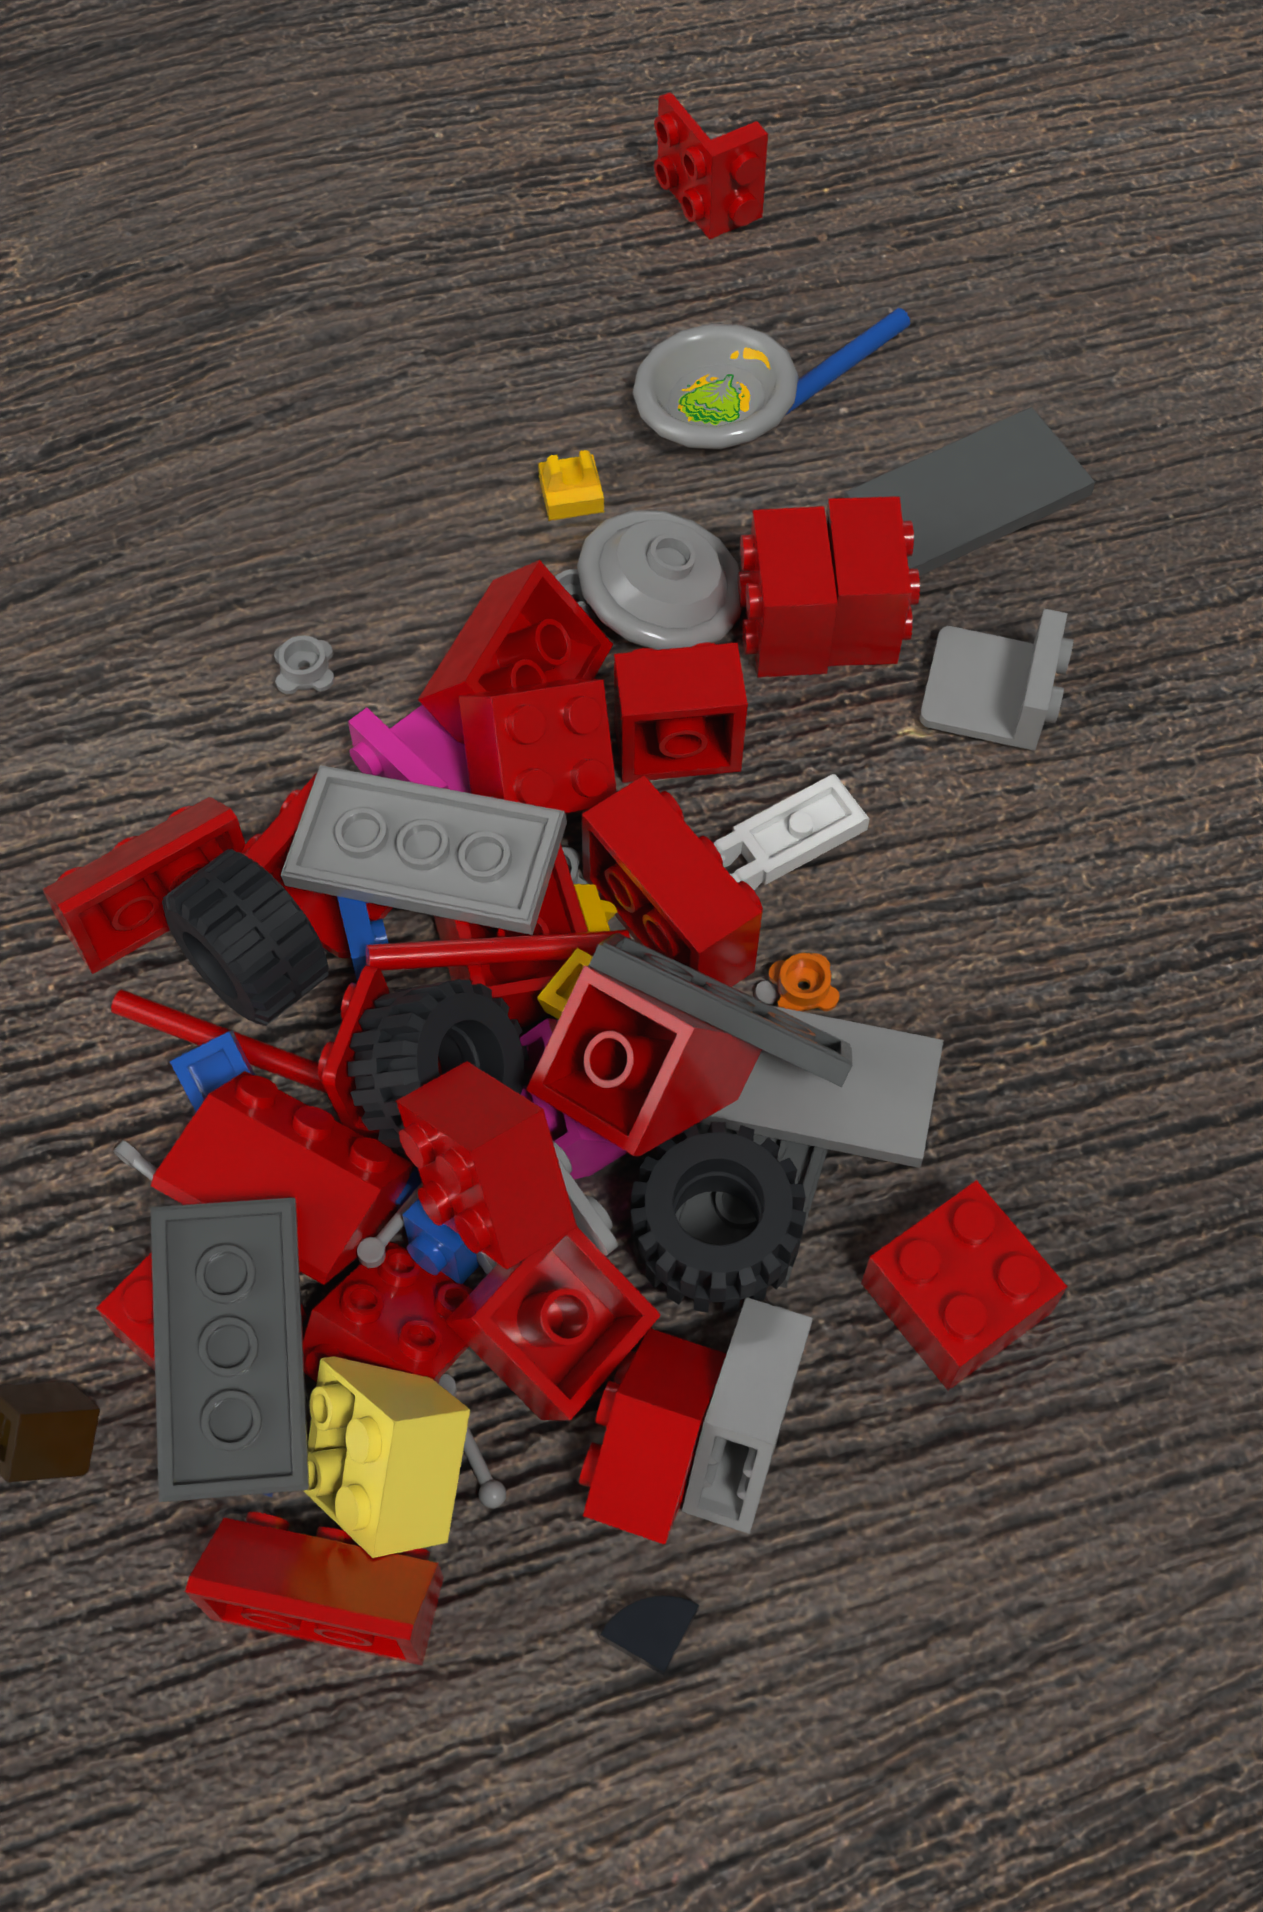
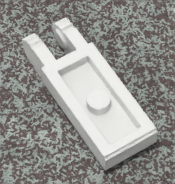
[713,774,870,890]

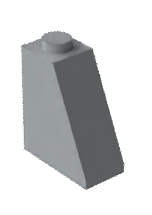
[682,1297,813,1534]

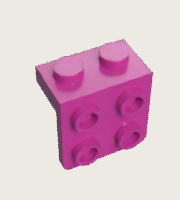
[348,705,471,793]

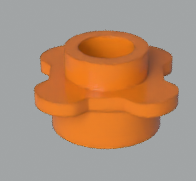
[769,953,840,1012]

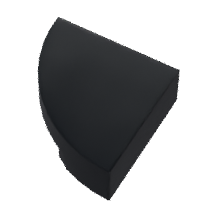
[600,1596,699,1676]

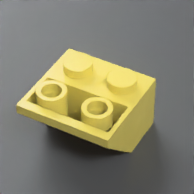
[303,1357,470,1558]

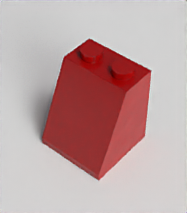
[526,965,762,1156]

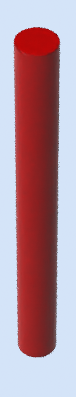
[366,930,630,971]
[111,989,327,1094]

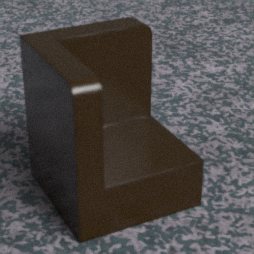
[0,1382,100,1483]

